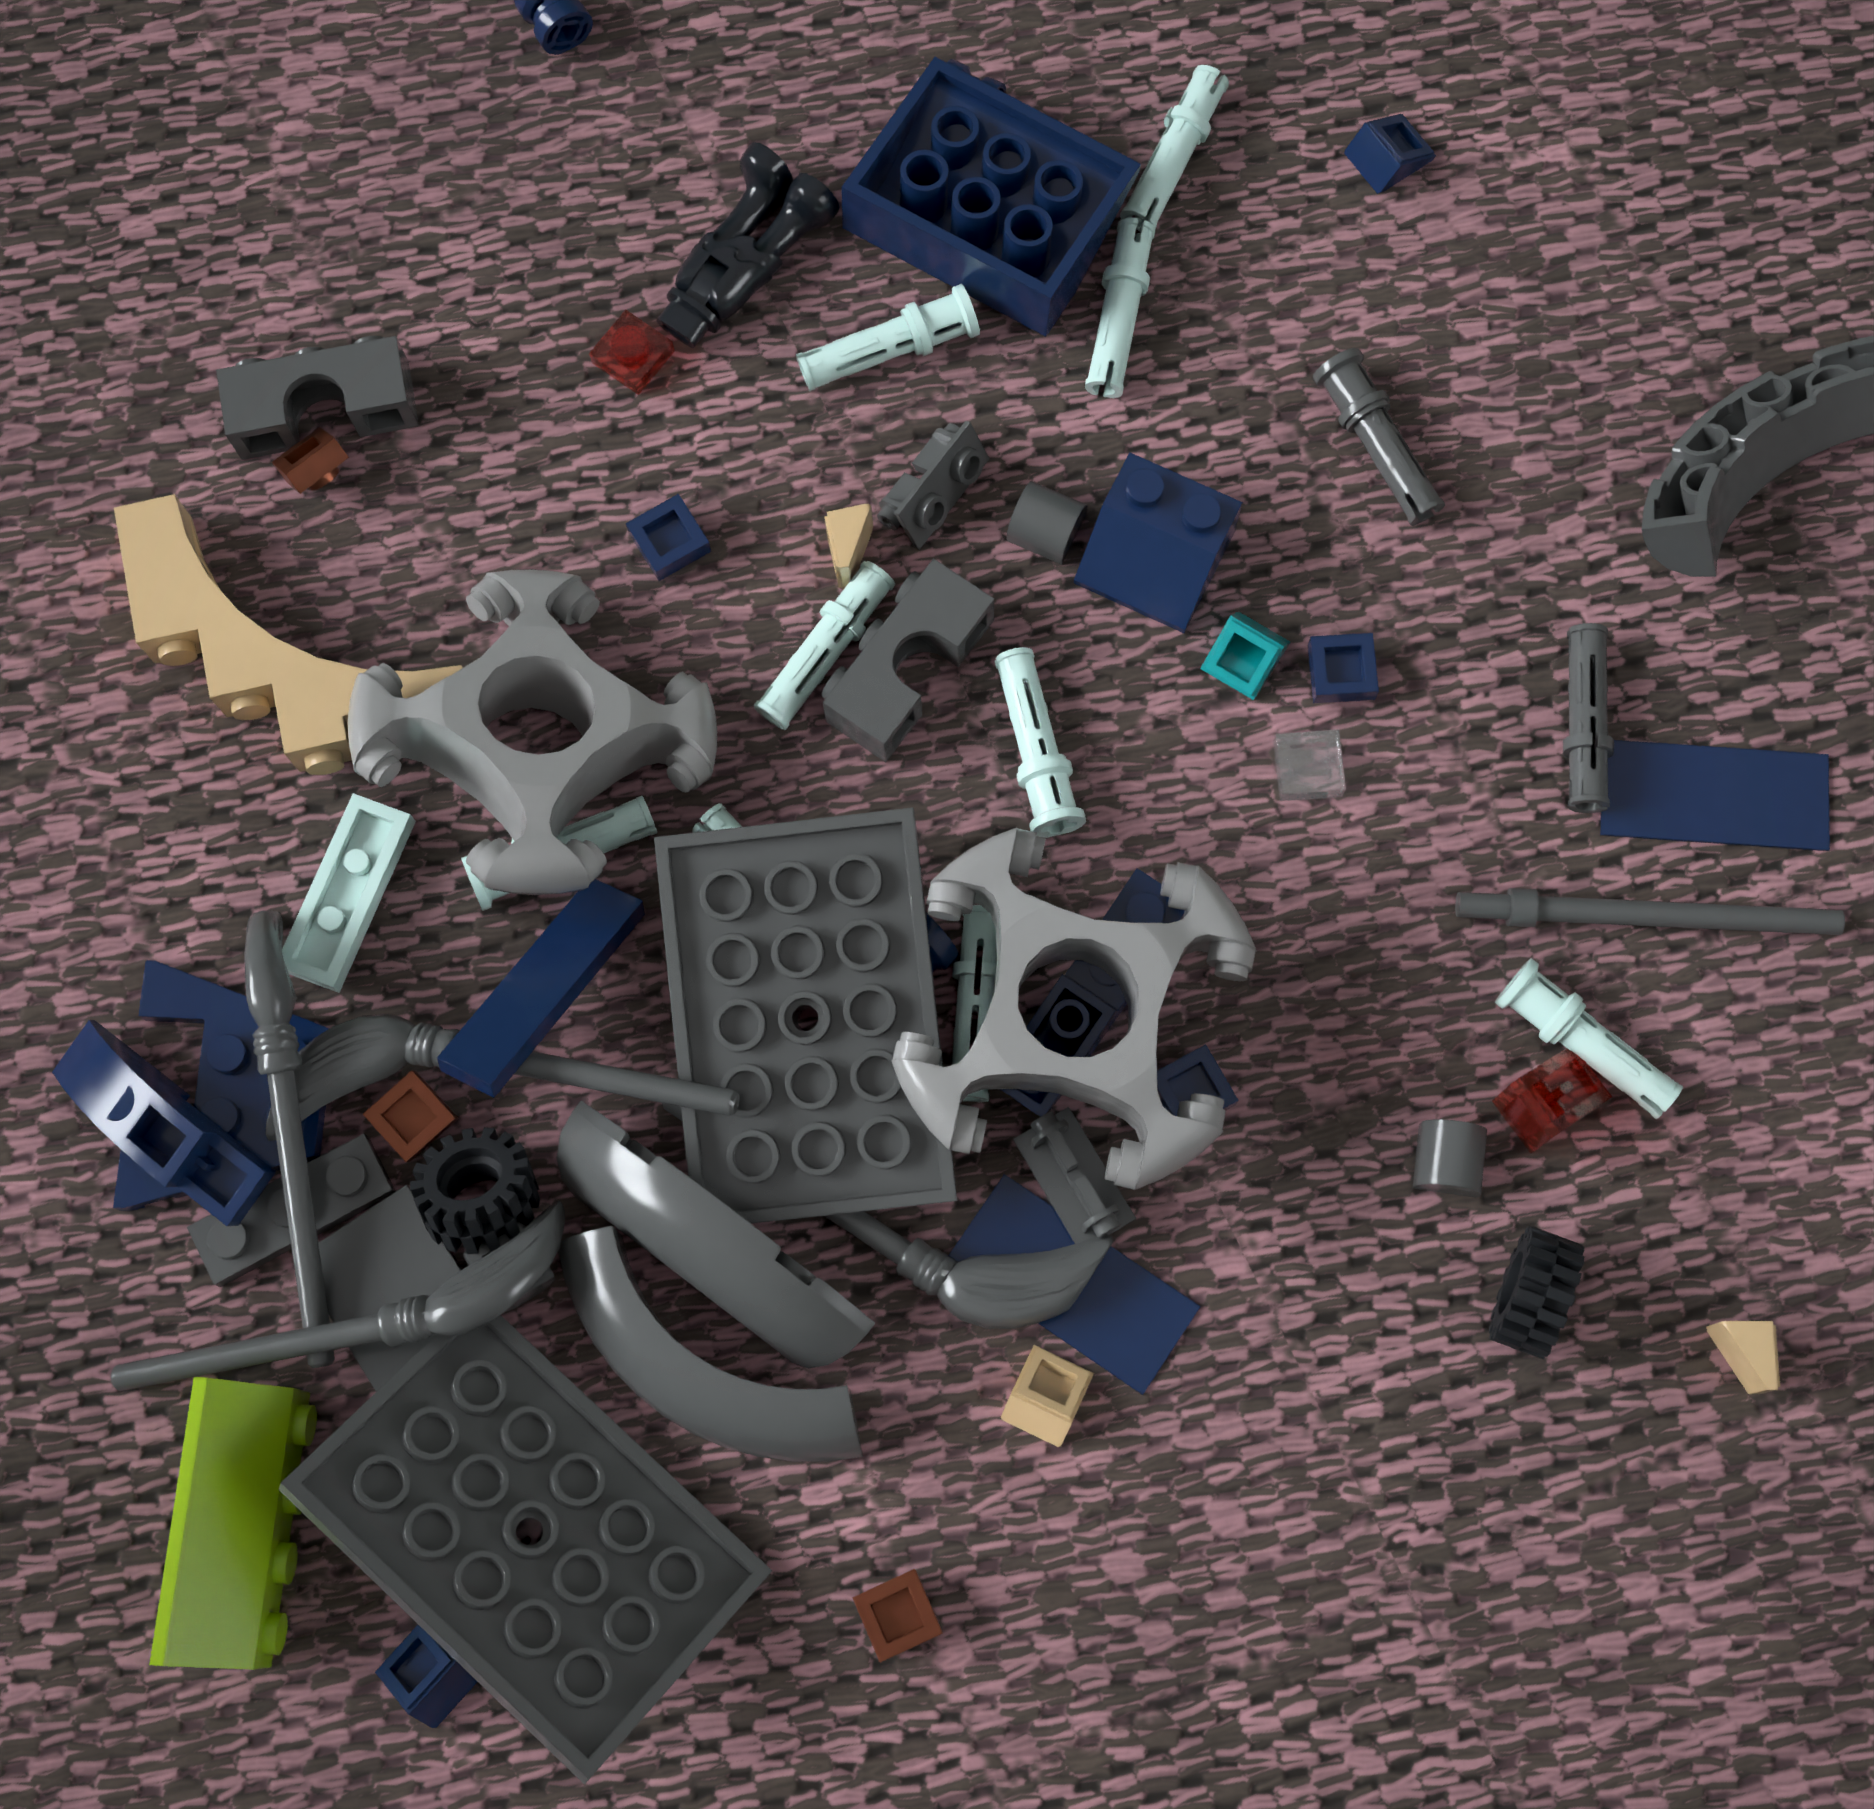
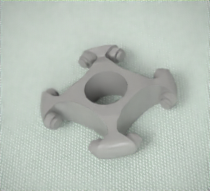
[348,569,717,895]
[891,827,1257,1190]

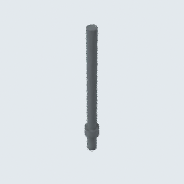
[1455,888,1845,935]

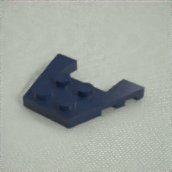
[113,960,329,1211]

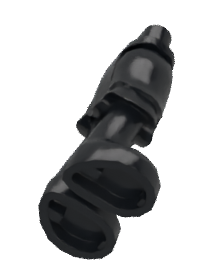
[656,142,840,348]

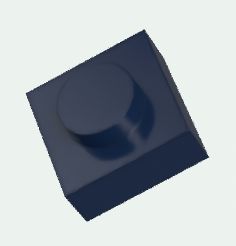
[625,494,712,581]
[1307,633,1379,704]
[1157,1044,1239,1116]

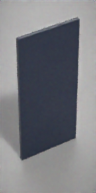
[1600,740,1830,851]
[948,1174,1200,1395]

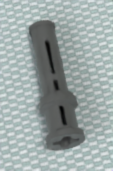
[1313,347,1445,526]

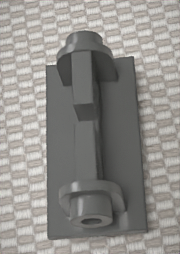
[877,421,990,550]
[1013,1107,1136,1244]

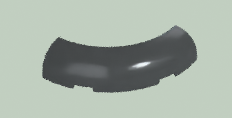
[1642,336,1874,577]
[556,1101,875,1369]
[558,1226,863,1462]

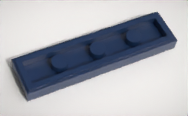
[437,879,645,1098]

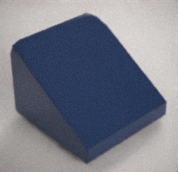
[1344,114,1436,194]
[375,1625,477,1728]

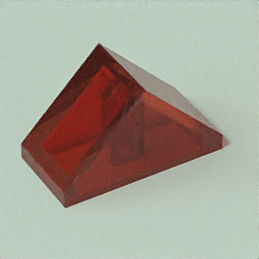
[1492,1048,1612,1154]

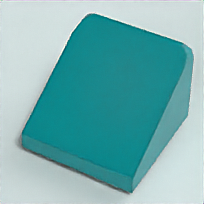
[1200,612,1290,700]

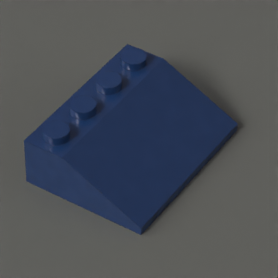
[841,57,1141,337]

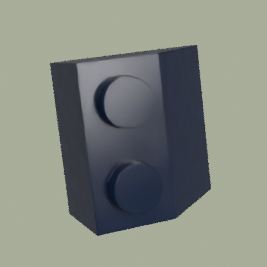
[1074,452,1243,633]

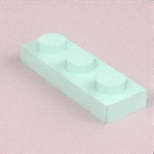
[282,793,416,993]

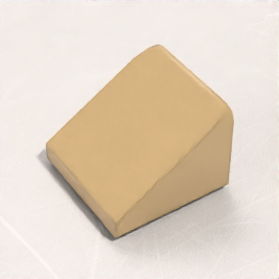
[824,504,873,590]
[1706,1321,1780,1394]
[1001,1345,1094,1447]

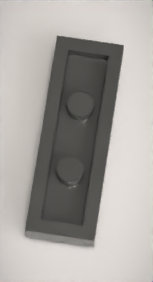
[187,1133,396,1287]

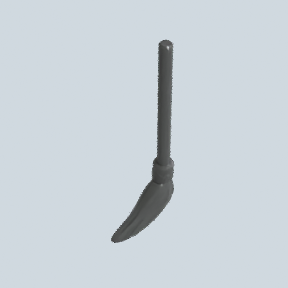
[244,910,335,1368]
[265,1014,739,1141]
[662,1103,1114,1329]
[110,1200,565,1391]

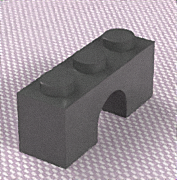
[216,336,419,460]
[822,558,994,763]

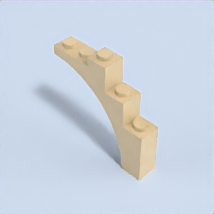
[114,494,463,775]

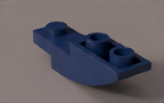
[1000,868,1185,1117]
[52,1020,276,1226]

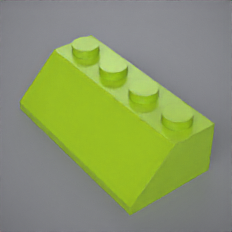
[149,1377,317,1670]

